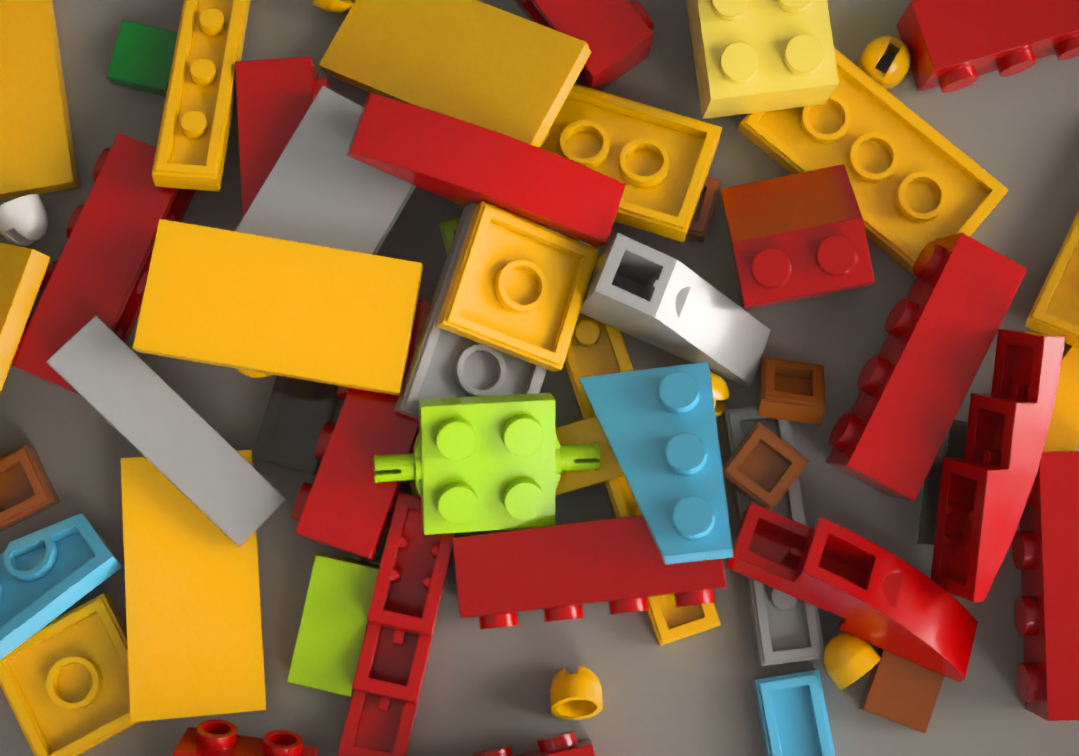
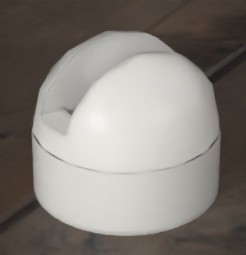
[0,194,48,246]

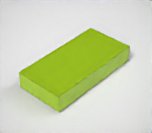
[287,552,380,697]

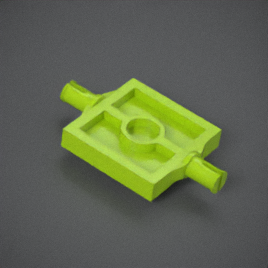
[373,393,600,535]

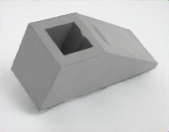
[580,233,771,388]

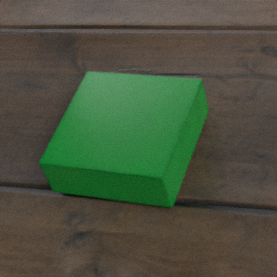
[106,20,178,97]

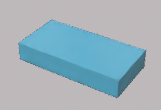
[752,669,835,756]

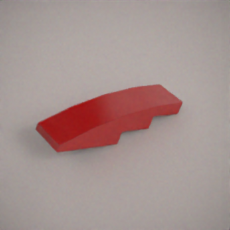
[346,93,626,248]
[930,329,1065,602]
[338,492,457,756]

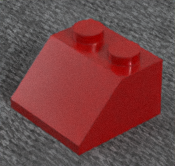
[720,164,875,311]

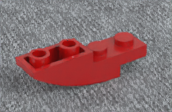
[725,502,978,682]

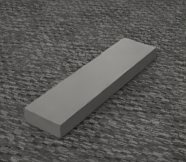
[46,316,286,547]
[723,406,824,666]

